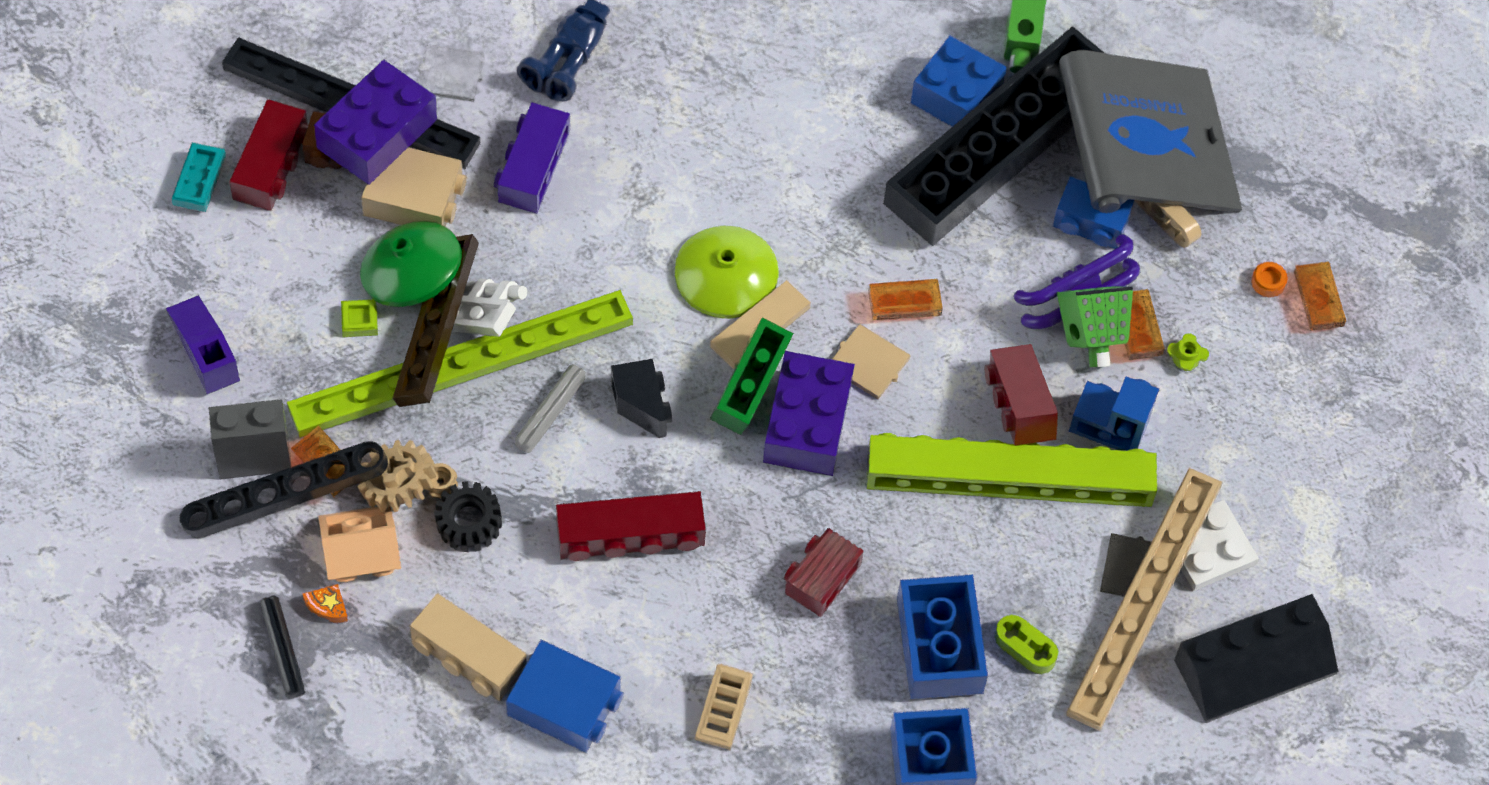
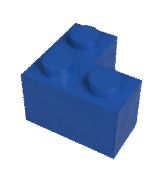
[1068,376,1159,451]

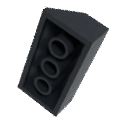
[1174,594,1338,723]

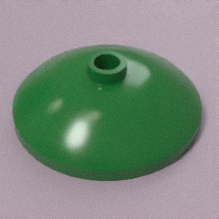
[360,221,462,307]

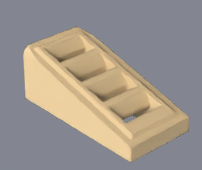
[695,664,753,750]

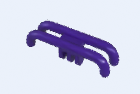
[1014,234,1140,329]

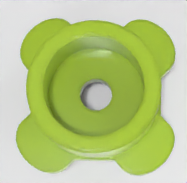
[1167,333,1209,371]

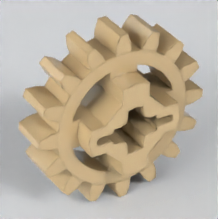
[358,440,437,512]

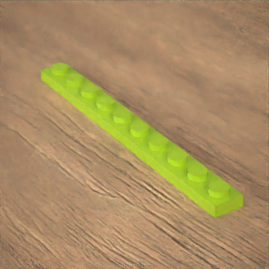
[287,290,633,438]

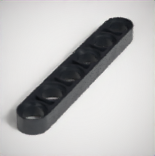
[179,441,388,538]

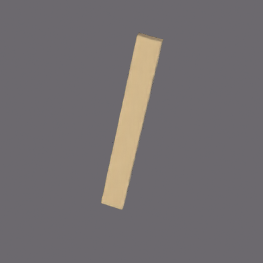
[1066,468,1222,731]

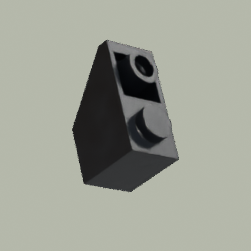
[611,359,672,438]

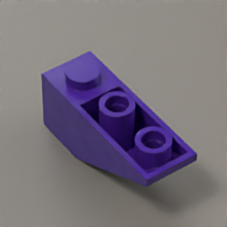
[166,295,240,394]

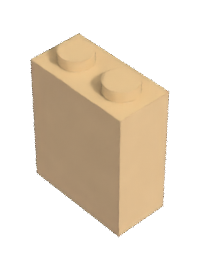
[361,147,467,227]

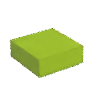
[341,299,378,337]

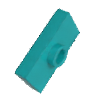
[171,142,226,212]

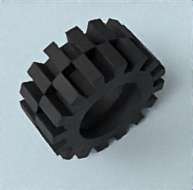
[434,481,502,552]

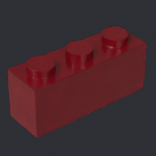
[229,99,308,211]
[984,344,1058,446]

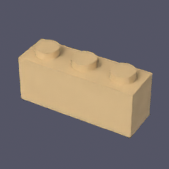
[410,593,527,701]

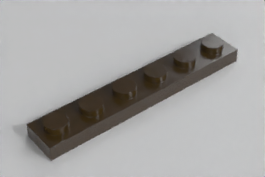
[393,234,479,407]

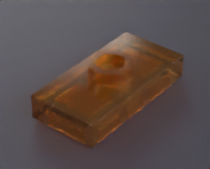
[1294,261,1346,331]
[291,426,345,497]

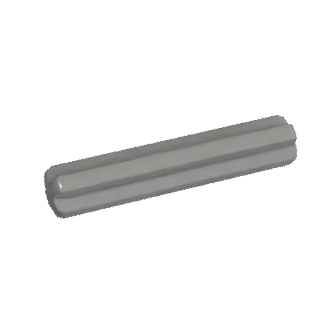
[515,364,585,453]

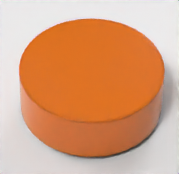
[1251,262,1288,297]

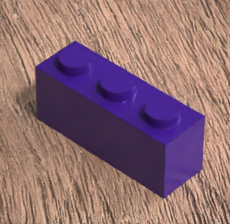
[494,102,570,214]

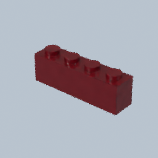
[556,491,706,561]

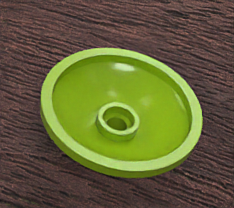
[675,225,779,319]

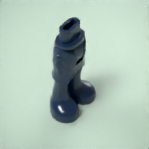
[516,0,610,102]

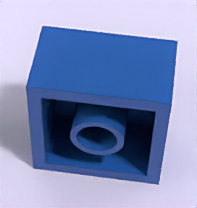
[911,35,1007,127]
[890,708,977,785]

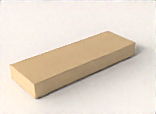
[710,280,811,369]

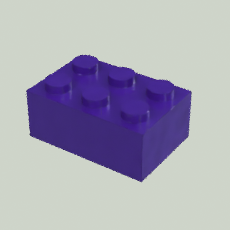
[314,59,437,185]
[763,351,855,476]

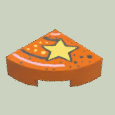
[302,584,348,623]

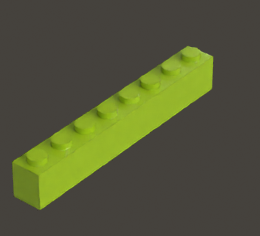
[866,433,1157,507]

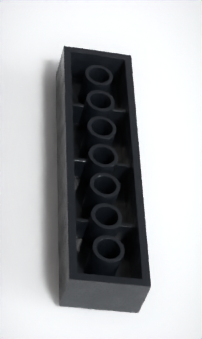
[883,26,1105,247]

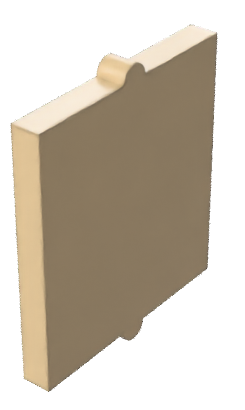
[832,324,911,399]

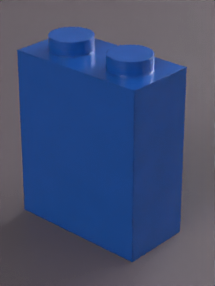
[506,639,624,753]

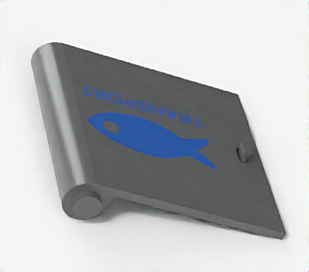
[1059,50,1242,213]

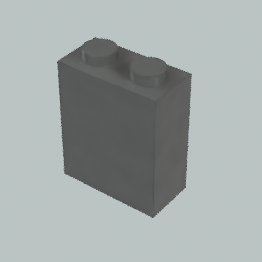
[209,399,292,480]

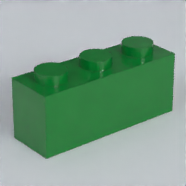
[710,317,794,435]

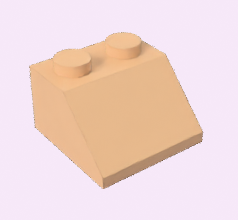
[318,506,401,582]

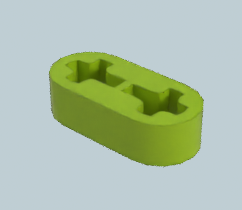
[995,615,1058,674]

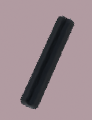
[260,595,305,699]

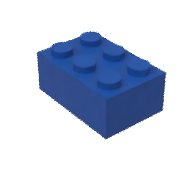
[897,575,988,699]

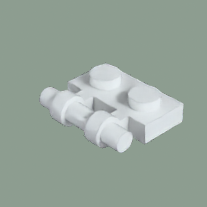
[452,278,527,337]

